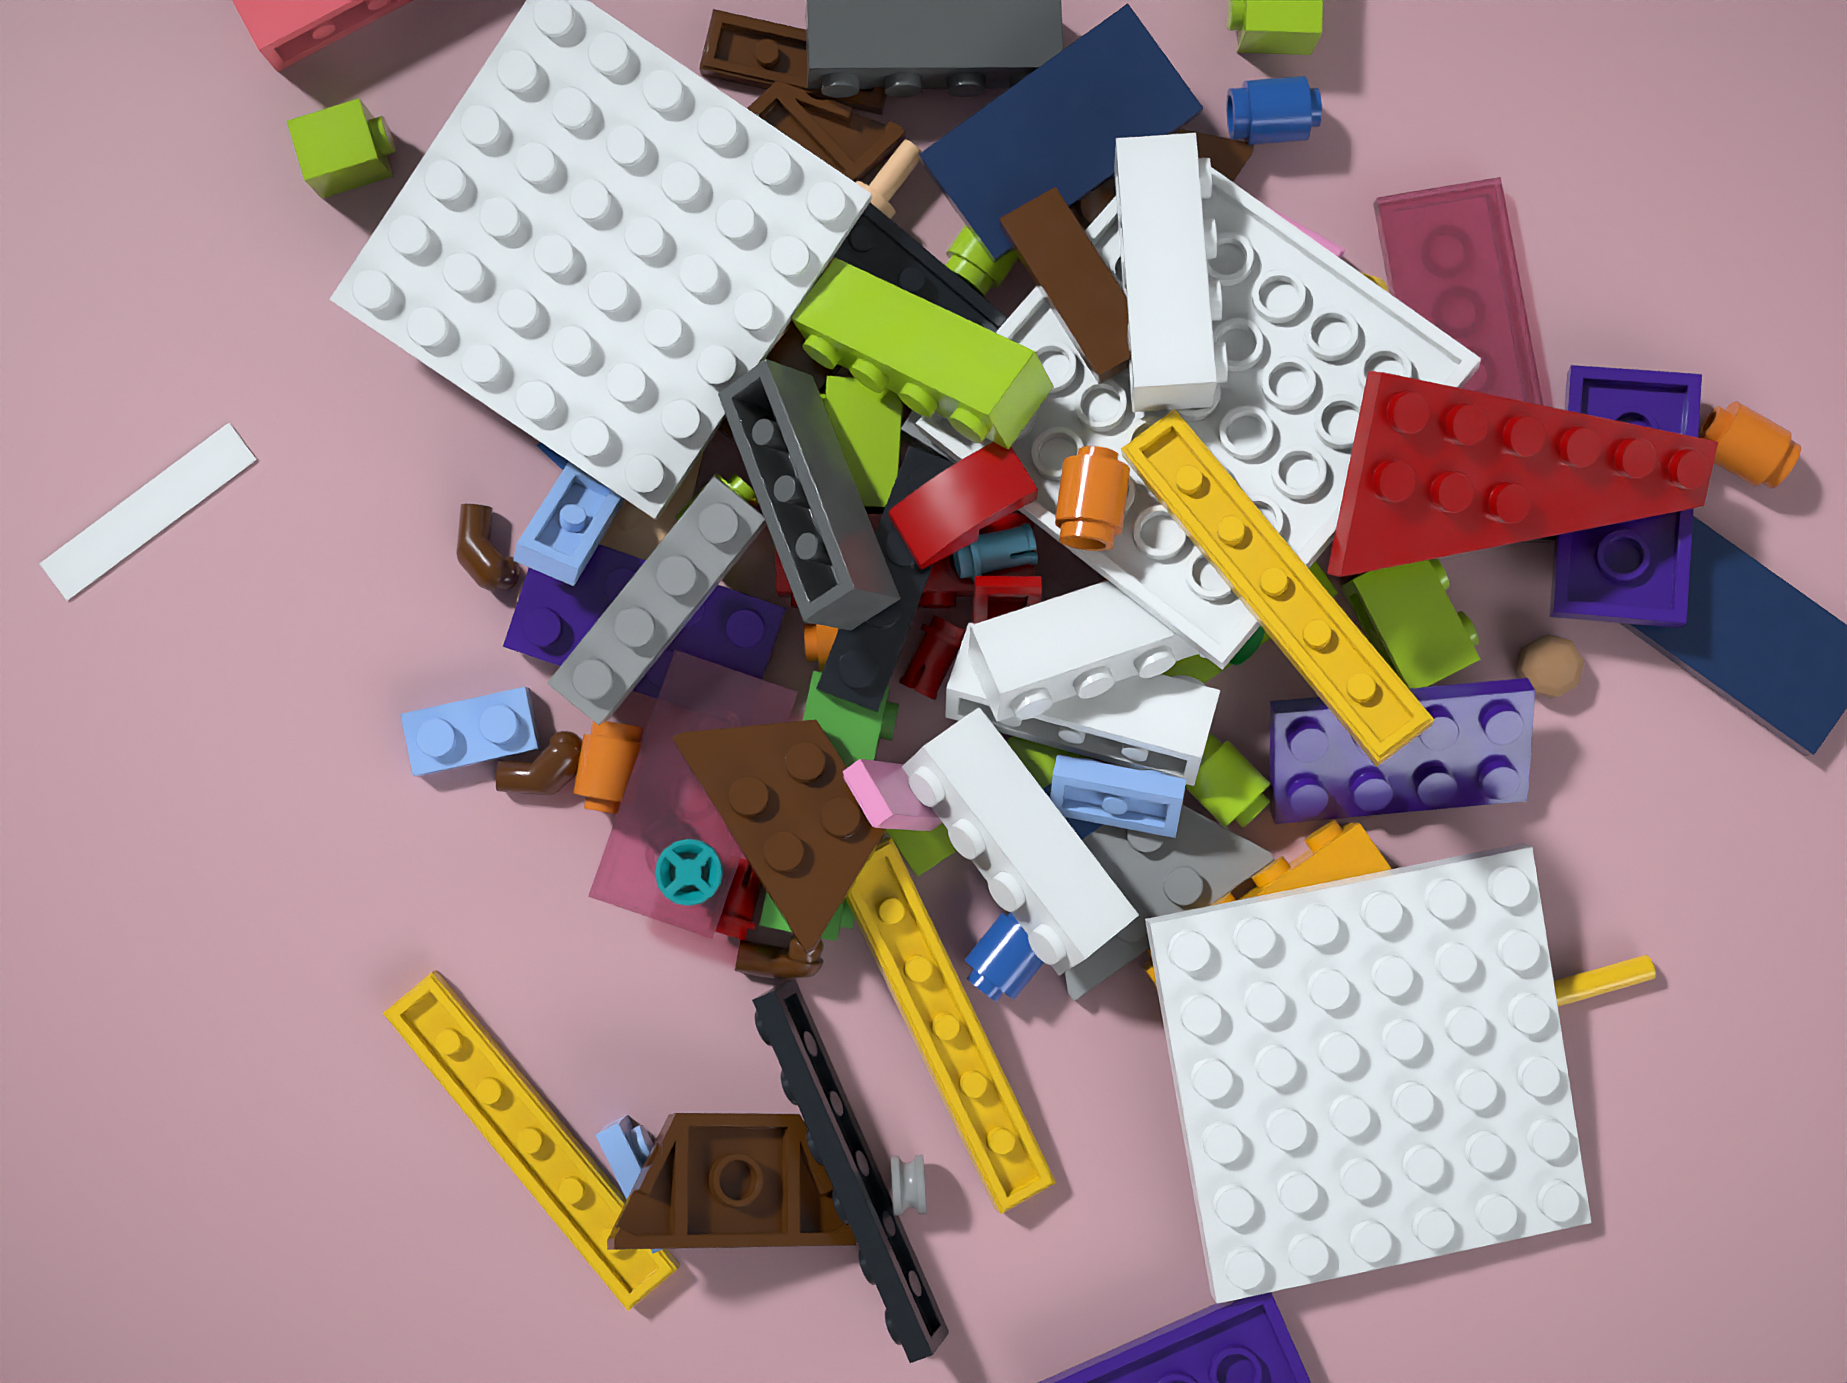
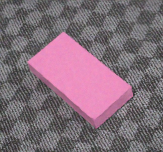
[843,759,942,831]

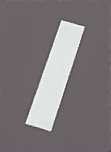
[39,423,257,601]

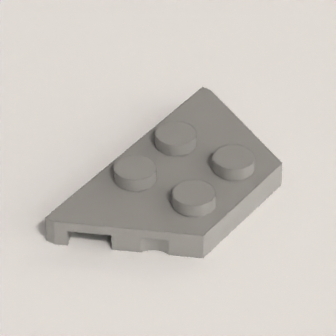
[1065,805,1275,1001]

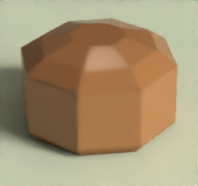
[1515,634,1584,699]

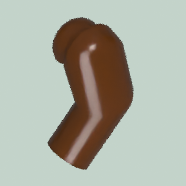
[456,503,520,591]
[496,731,582,795]
[735,935,824,979]

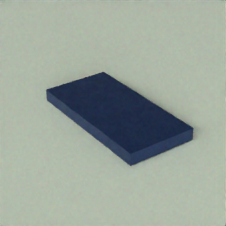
[919,3,1203,263]
[1619,516,1847,756]

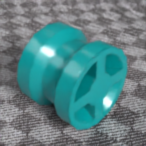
[655,839,724,906]

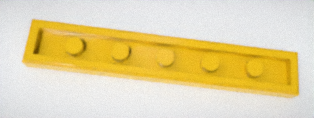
[1121,409,1434,767]
[846,837,1056,1214]
[382,970,680,1311]

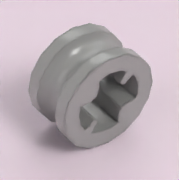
[891,1154,927,1216]

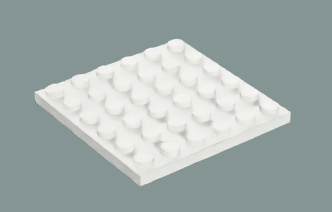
[329,0,872,520]
[916,167,1481,670]
[1145,843,1592,1304]

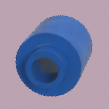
[1226,76,1322,145]
[964,912,1044,1002]

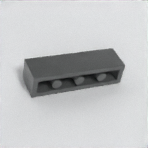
[805,0,1063,98]
[718,359,901,631]

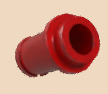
[899,615,966,700]
[706,855,762,941]

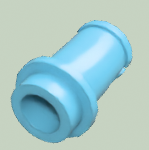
[953,523,1038,581]

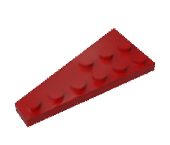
[1327,371,1718,577]

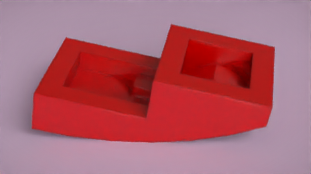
[889,441,1038,570]
[972,576,1042,624]

